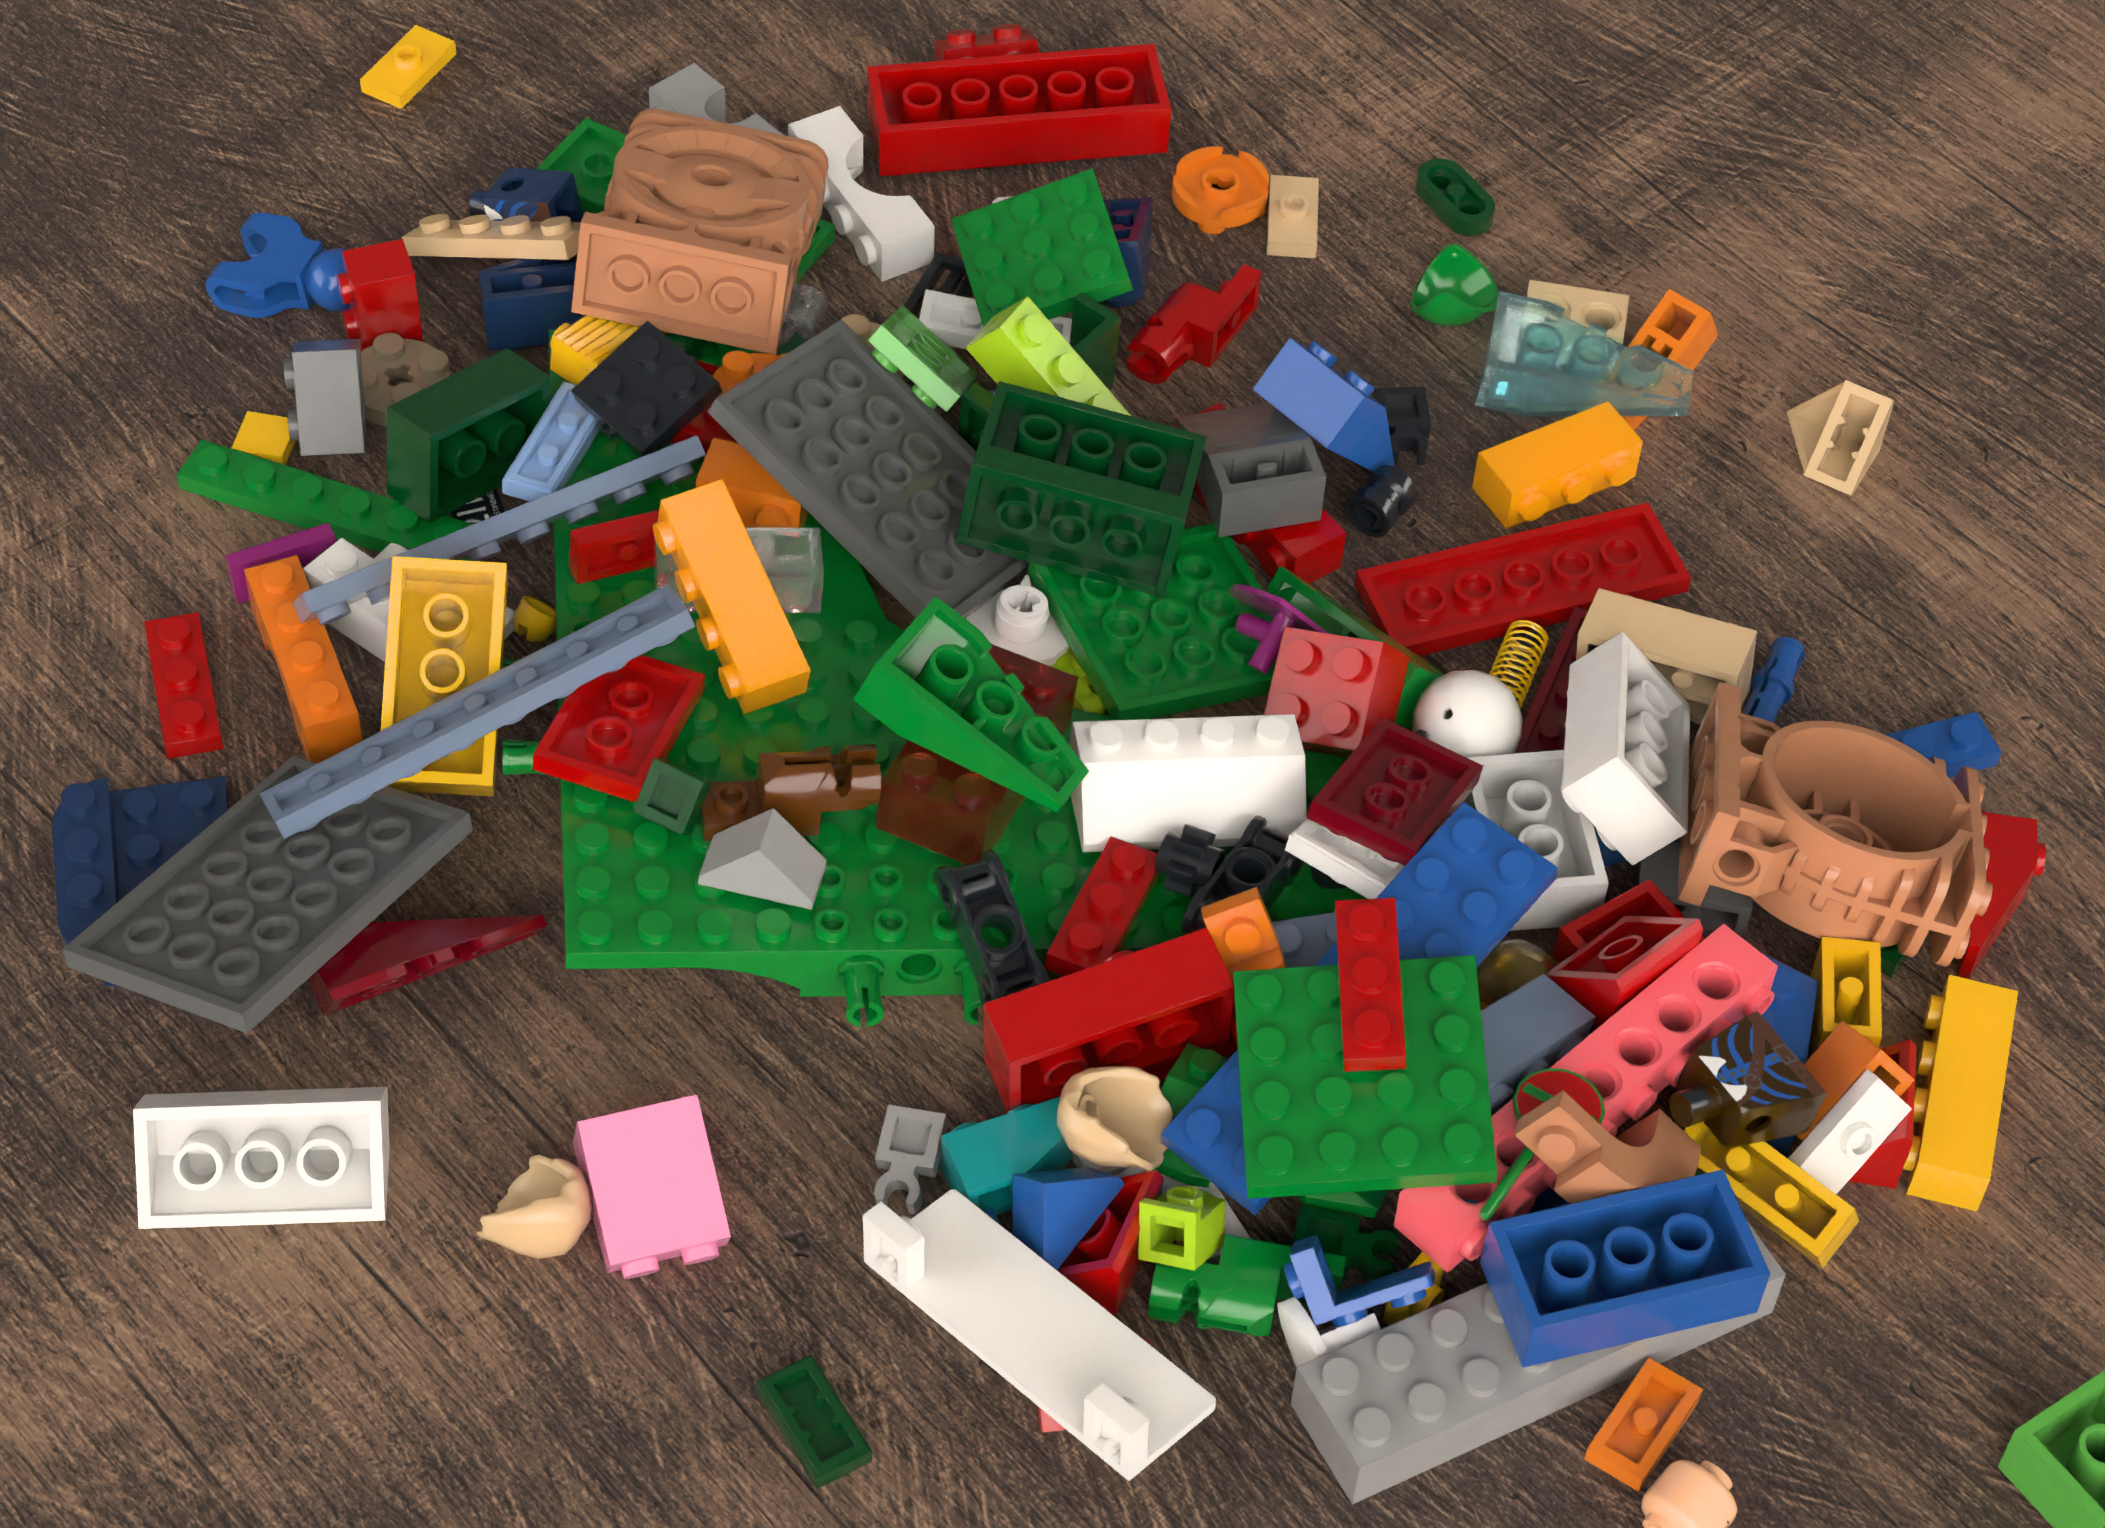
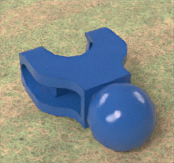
[205,213,350,318]

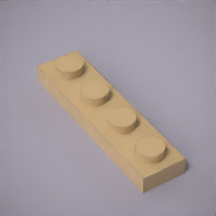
[402,214,581,260]

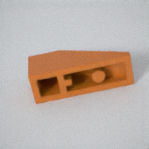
[1582,289,1718,430]

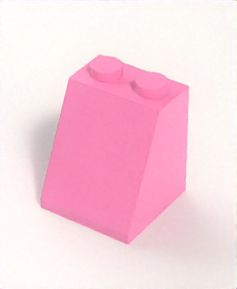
[573,1095,731,1279]

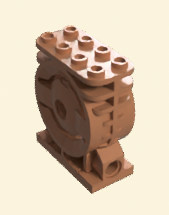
[571,109,829,355]
[1678,682,1993,967]

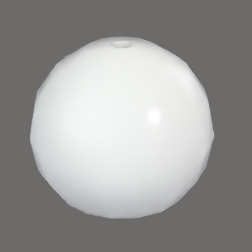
[1412,670,1522,757]

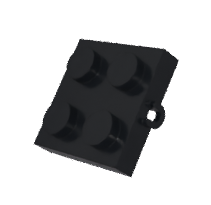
[571,321,723,458]

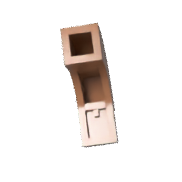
[1515,1091,1701,1204]

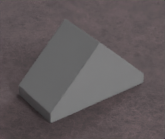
[698,808,827,910]

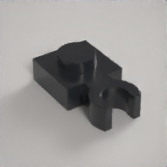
[1373,387,1431,466]

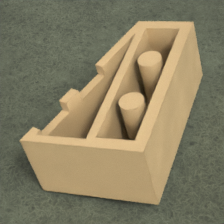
[1576,588,1757,725]

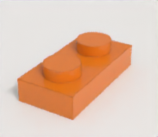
[1584,1358,1703,1492]

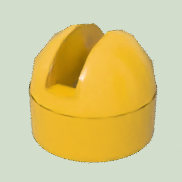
[513,596,555,642]

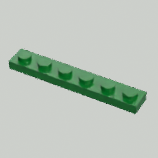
[176,439,473,561]

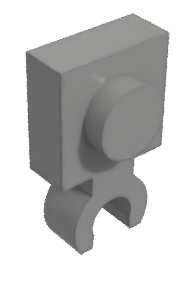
[874,1105,949,1215]

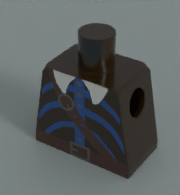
[1669,1011,1827,1148]

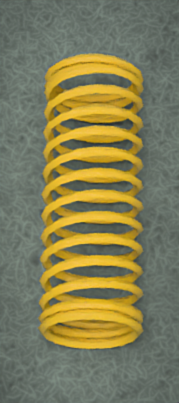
[1489,620,1549,709]

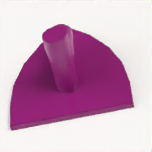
[1229,584,1329,675]

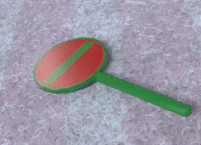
[1479,1068,1605,1220]

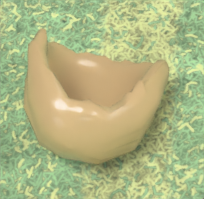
[1057,1066,1173,1171]
[476,1155,594,1259]

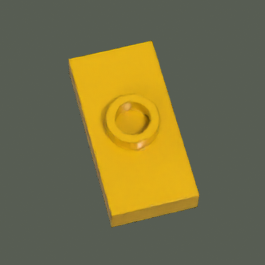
[360,25,457,109]

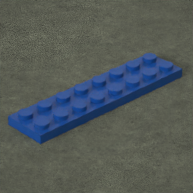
[1161,802,1558,1215]

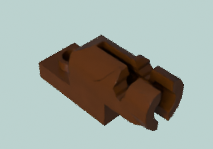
[700,744,881,841]

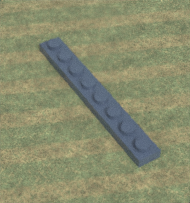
[292,435,706,625]
[260,584,695,839]

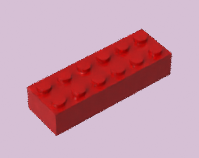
[867,44,1171,176]

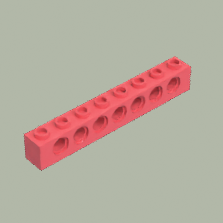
[1394,923,1778,1273]

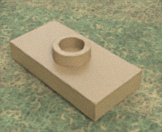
[1266,175,1319,258]

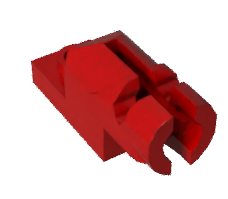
[1126,264,1262,384]

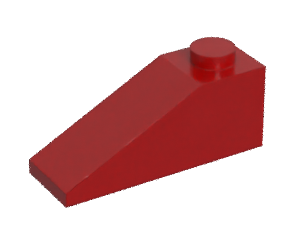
[1957,812,2046,979]

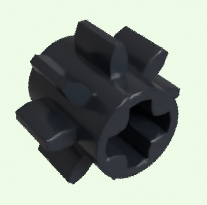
[1155,824,1225,898]

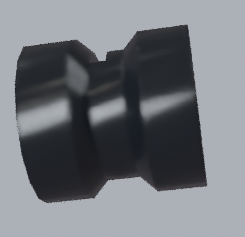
[1345,465,1418,538]

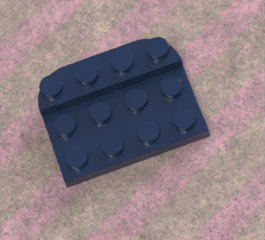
[52,776,229,987]

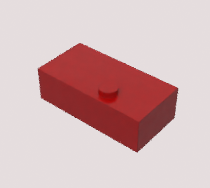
[983,928,1234,1113]

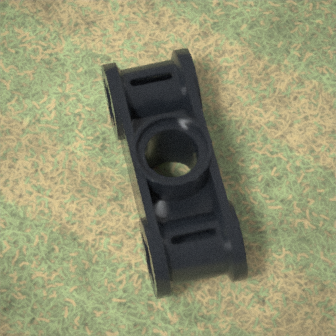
[1181,815,1304,935]
[935,849,1050,1004]

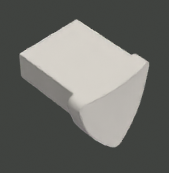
[1278,1297,1381,1367]

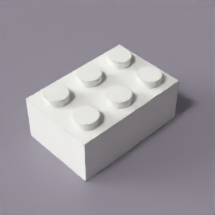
[1460,750,1609,931]

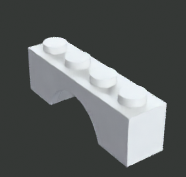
[788,106,935,282]

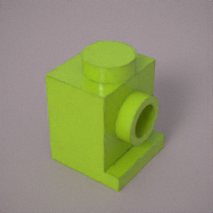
[1138,1186,1225,1271]

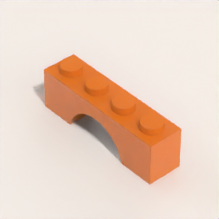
[244,555,363,763]

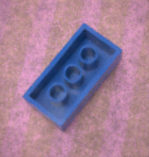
[1480,1170,1770,1368]

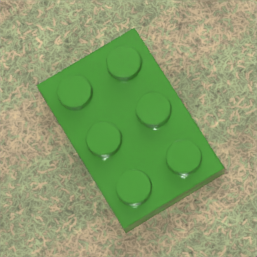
[868,305,978,412]

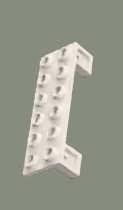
[863,1189,1216,1481]

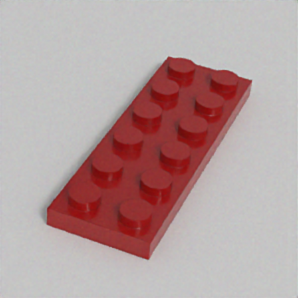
[1354,502,1691,656]

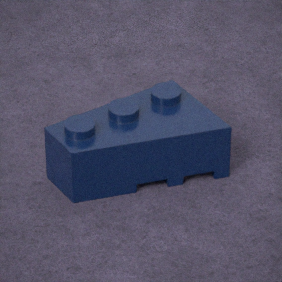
[478,255,586,351]

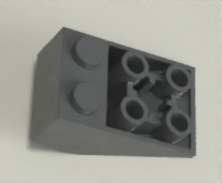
[1175,402,1326,537]

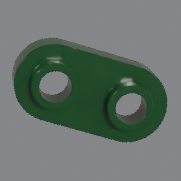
[1415,158,1495,236]

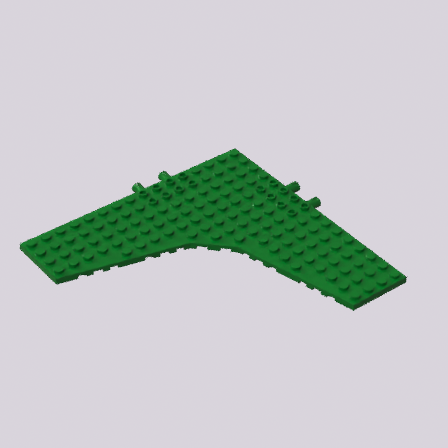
[502,329,1491,1027]

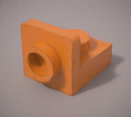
[1201,887,1286,984]

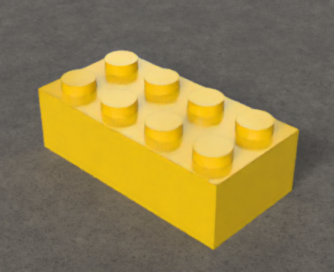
[380,556,508,797]

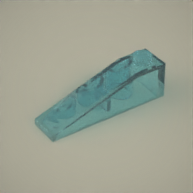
[1475,291,1694,416]

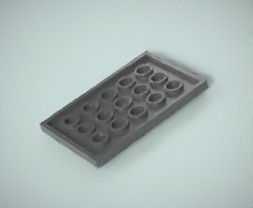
[708,319,1029,619]
[62,756,473,1033]

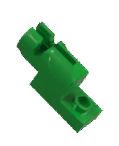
[1148,1234,1346,1336]

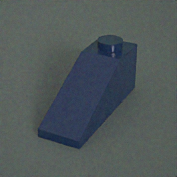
[1104,197,1153,307]

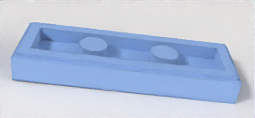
[502,381,600,502]

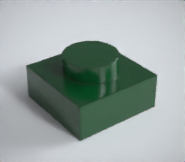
[633,758,712,835]

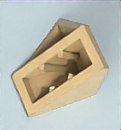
[1786,380,1895,496]

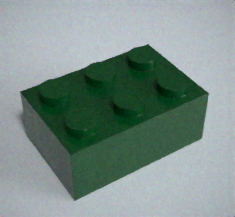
[387,348,551,523]

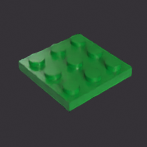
[951,168,1133,327]

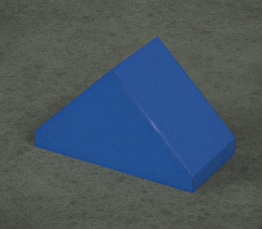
[1013,1167,1125,1270]

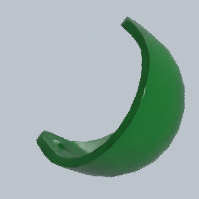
[1410,244,1499,327]

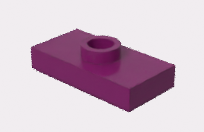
[225,523,336,604]

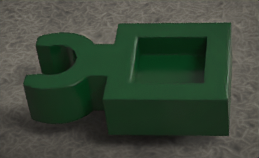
[1291,1204,1400,1281]

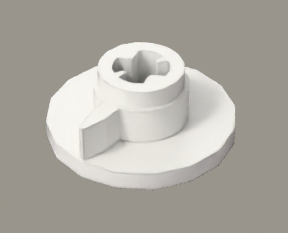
[966,575,1070,670]

